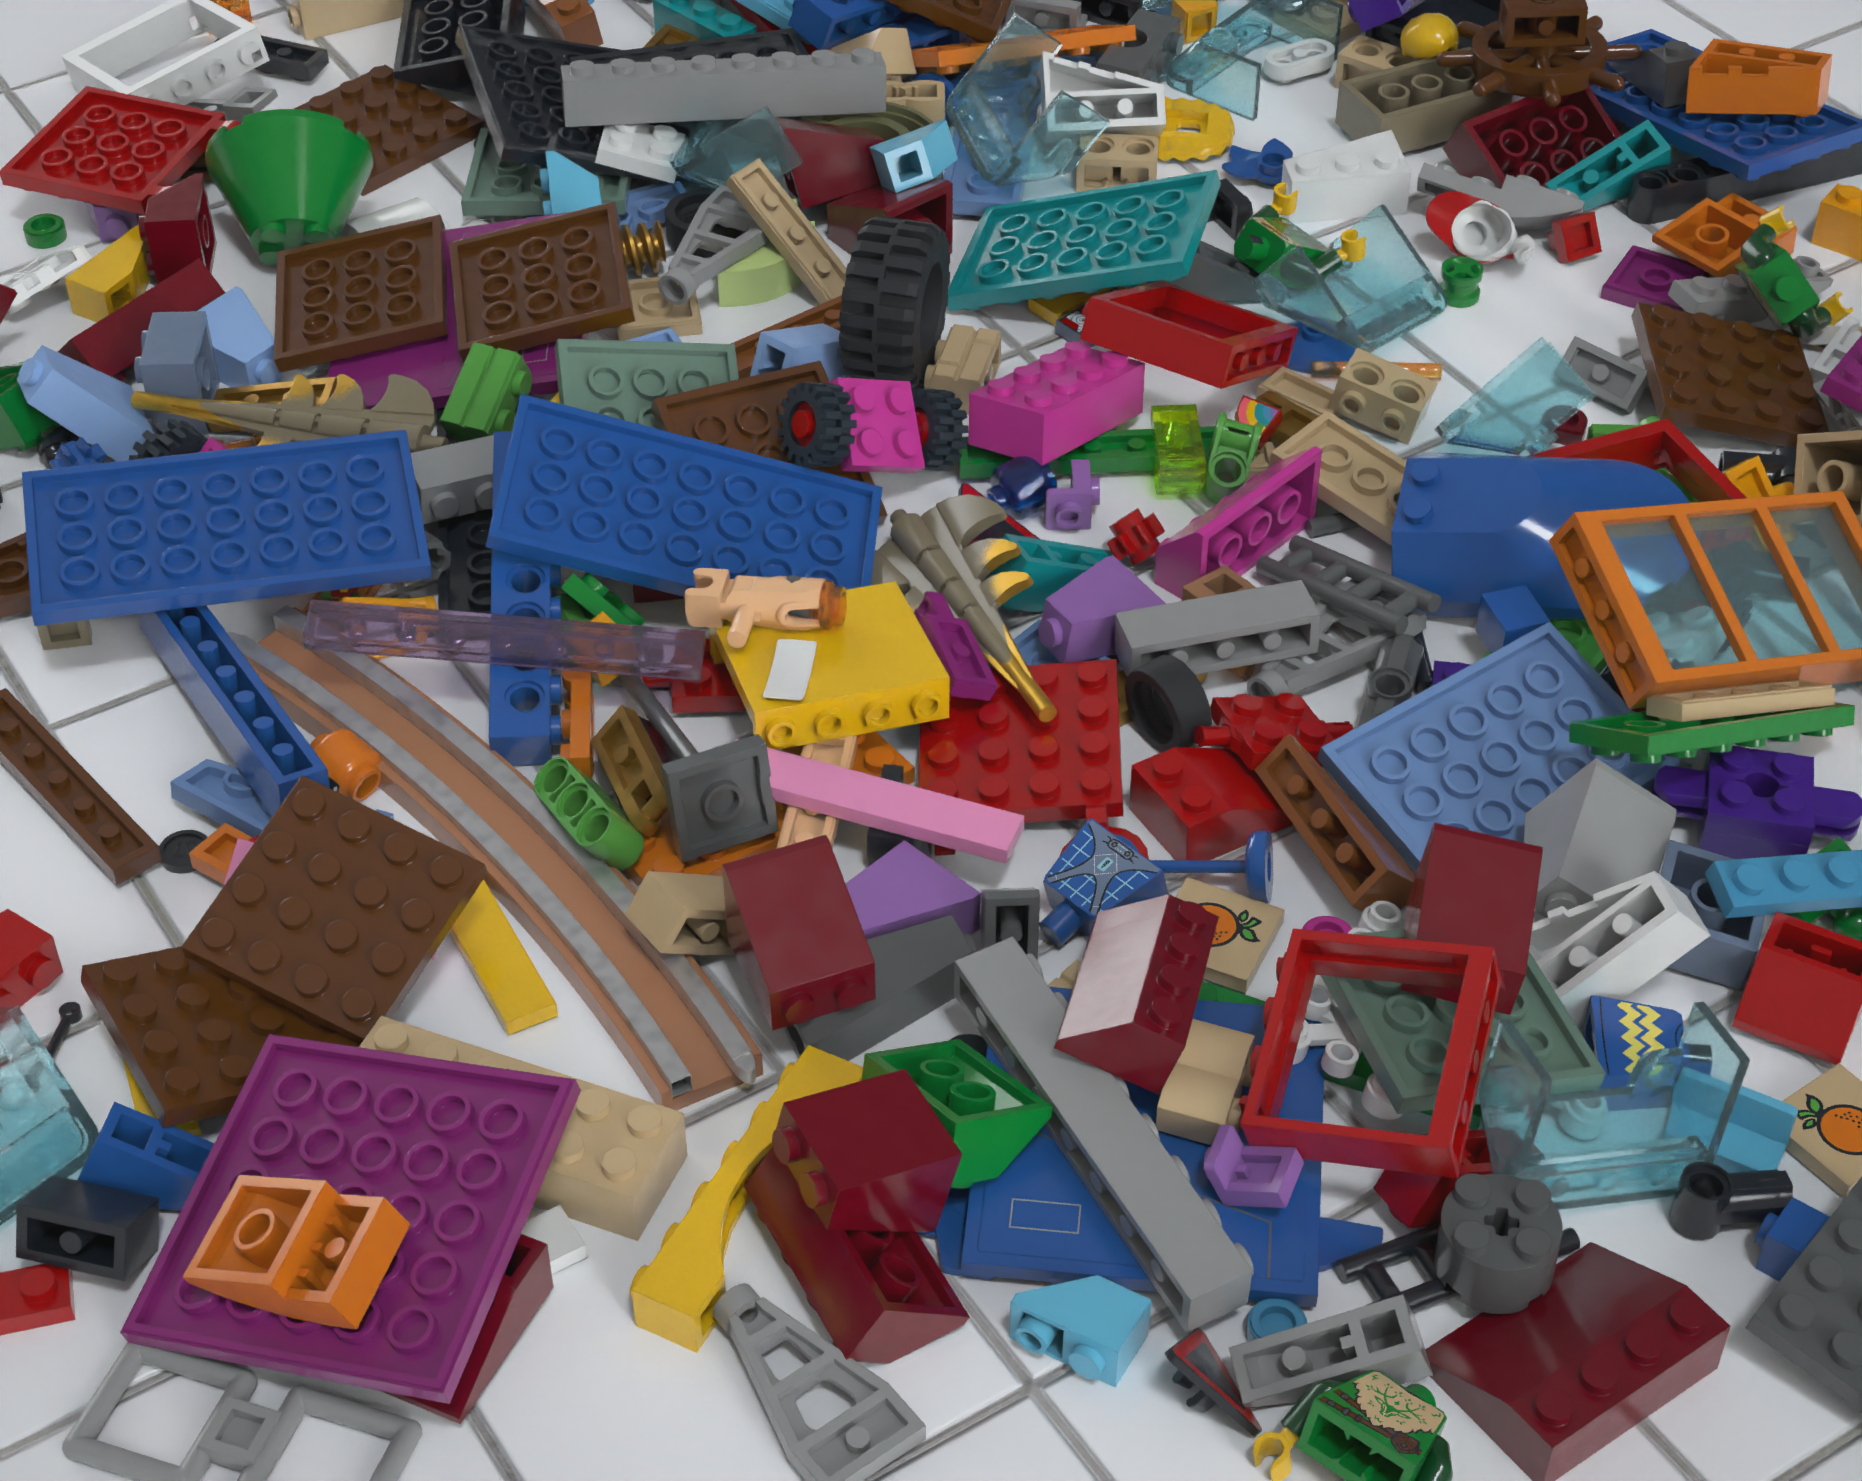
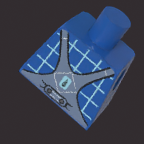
[1039,818,1169,946]

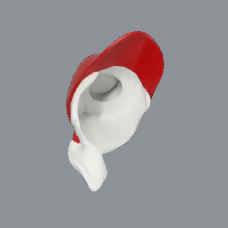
[1425,191,1535,264]

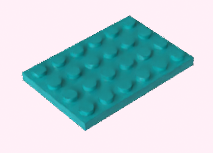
[948,170,1221,311]

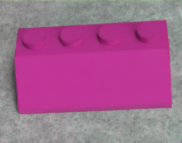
[1154,446,1322,599]

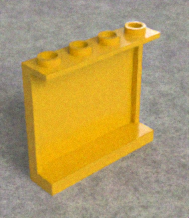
[709,581,950,750]

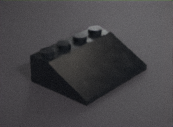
[393,0,526,97]

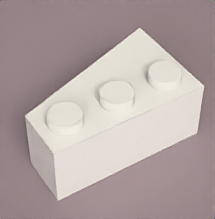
[1040,51,1166,141]
[1281,130,1412,223]
[1529,871,1711,1031]

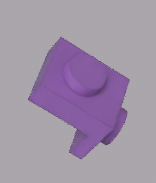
[1045,459,1100,530]
[1204,1125,1304,1208]

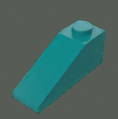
[1545,119,1671,211]
[983,534,1124,613]

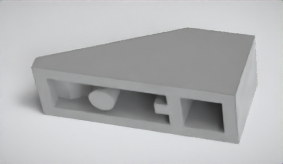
[1228,1294,1433,1408]

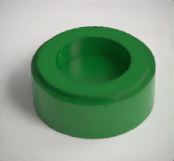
[23,213,67,249]

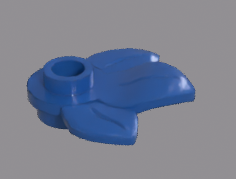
[1222,138,1293,186]

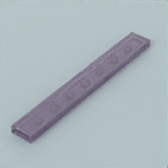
[302,599,706,681]

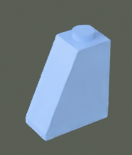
[198,286,283,387]
[750,323,847,381]
[17,345,154,461]

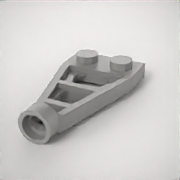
[658,185,770,305]
[1247,579,1426,696]
[713,1283,926,1481]

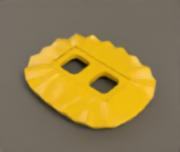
[1158,96,1235,162]

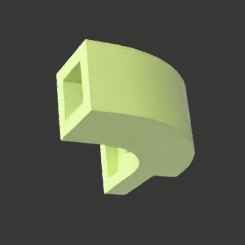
[717,199,815,307]

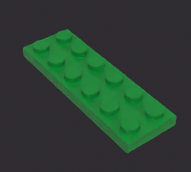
[1569,702,1855,763]

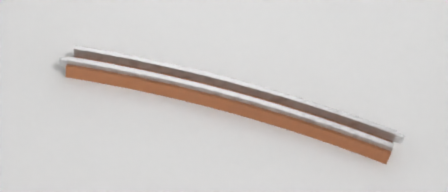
[227,604,763,1110]

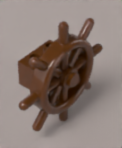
[1436,0,1642,108]

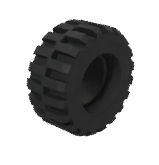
[839,216,950,389]

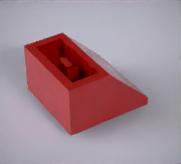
[1732,912,1862,1065]

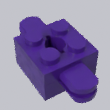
[1652,746,1862,859]

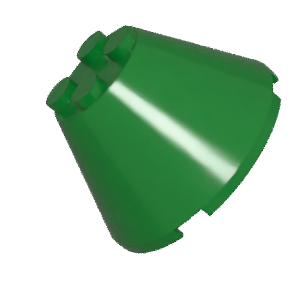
[205,109,373,265]

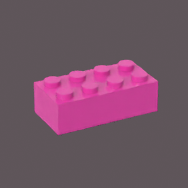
[968,341,1145,466]

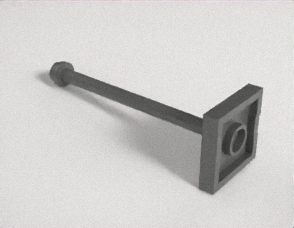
[610,659,779,862]

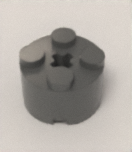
[1434,1173,1563,1314]

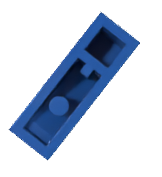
[77,1102,214,1210]

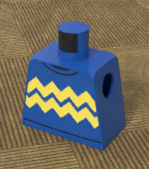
[1583,996,1718,1112]

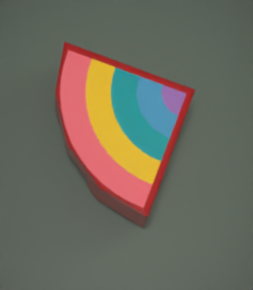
[1237,395,1283,451]

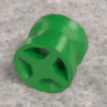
[1438,256,1484,308]

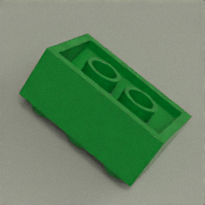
[862,1039,1053,1189]

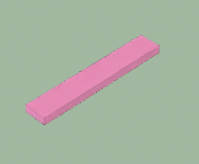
[734,739,1024,863]

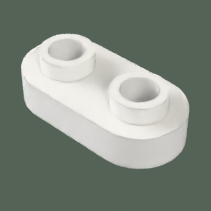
[1264,38,1335,83]

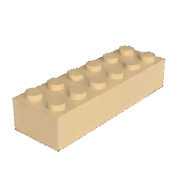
[359,1016,688,1241]

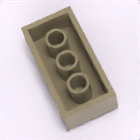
[1335,46,1513,153]

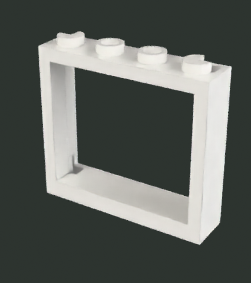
[61,0,270,105]

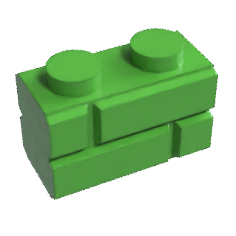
[439,342,532,442]

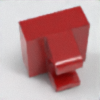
[1547,211,1602,262]

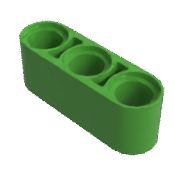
[534,757,644,871]

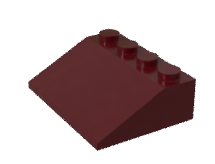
[1442,88,1621,189]
[1425,1242,1731,1481]

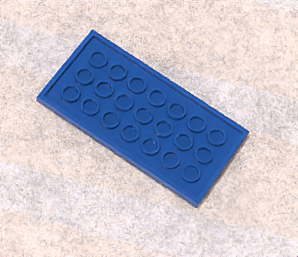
[1590,29,1862,181]
[485,394,883,597]
[22,430,432,626]

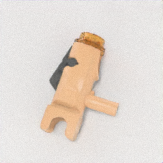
[685,568,847,648]

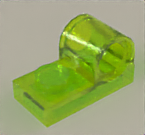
[1150,404,1206,495]

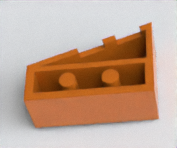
[1685,38,1833,117]

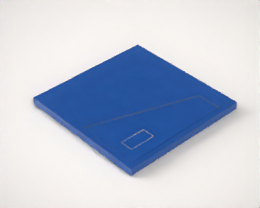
[961,987,1325,1307]

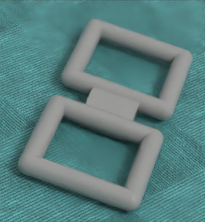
[62,1342,422,1481]

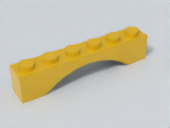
[630,1045,863,1353]

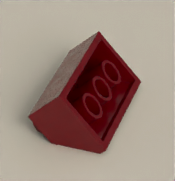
[58,258,225,383]
[1054,894,1219,1095]
[744,1147,970,1364]

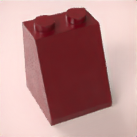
[766,117,884,209]
[827,179,953,255]
[1400,822,1543,1015]
[722,835,876,1031]
[772,1069,962,1232]

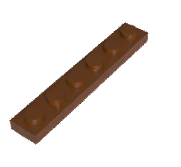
[0,688,162,885]

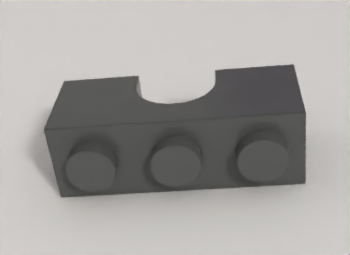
[1096,9,1184,82]

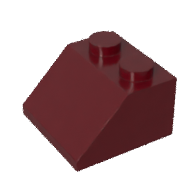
[139,173,217,284]

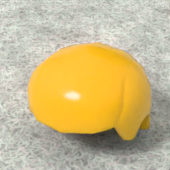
[1400,13,1459,59]

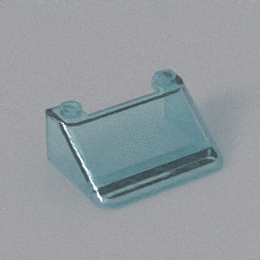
[1250,204,1447,353]

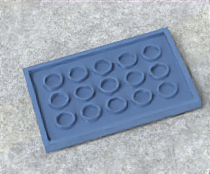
[1317,622,1681,873]

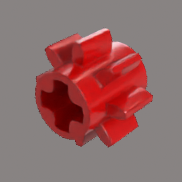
[1106,508,1165,566]

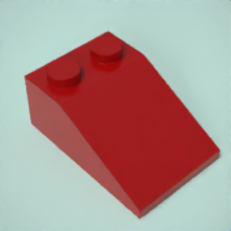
[1129,747,1293,860]

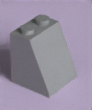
[1524,758,1677,918]

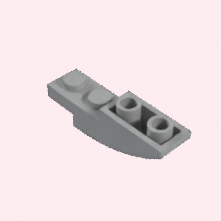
[1417,162,1585,231]
[1668,256,1834,324]

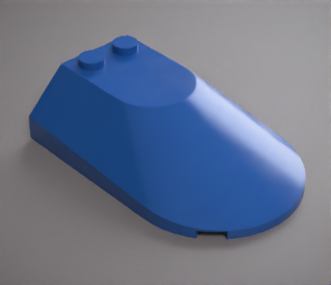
[1391,452,1697,619]

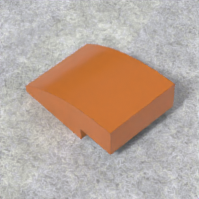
[1652,192,1797,277]
[183,1175,411,1329]

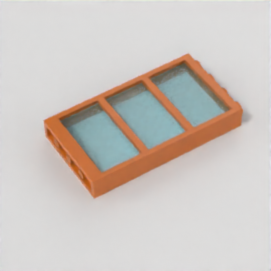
[1549,490,1862,709]

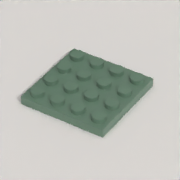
[461,128,632,219]
[554,339,739,429]
[1320,929,1606,1114]

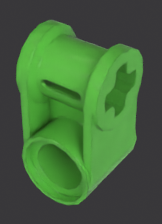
[1202,412,1263,504]

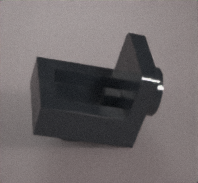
[1207,178,1253,241]

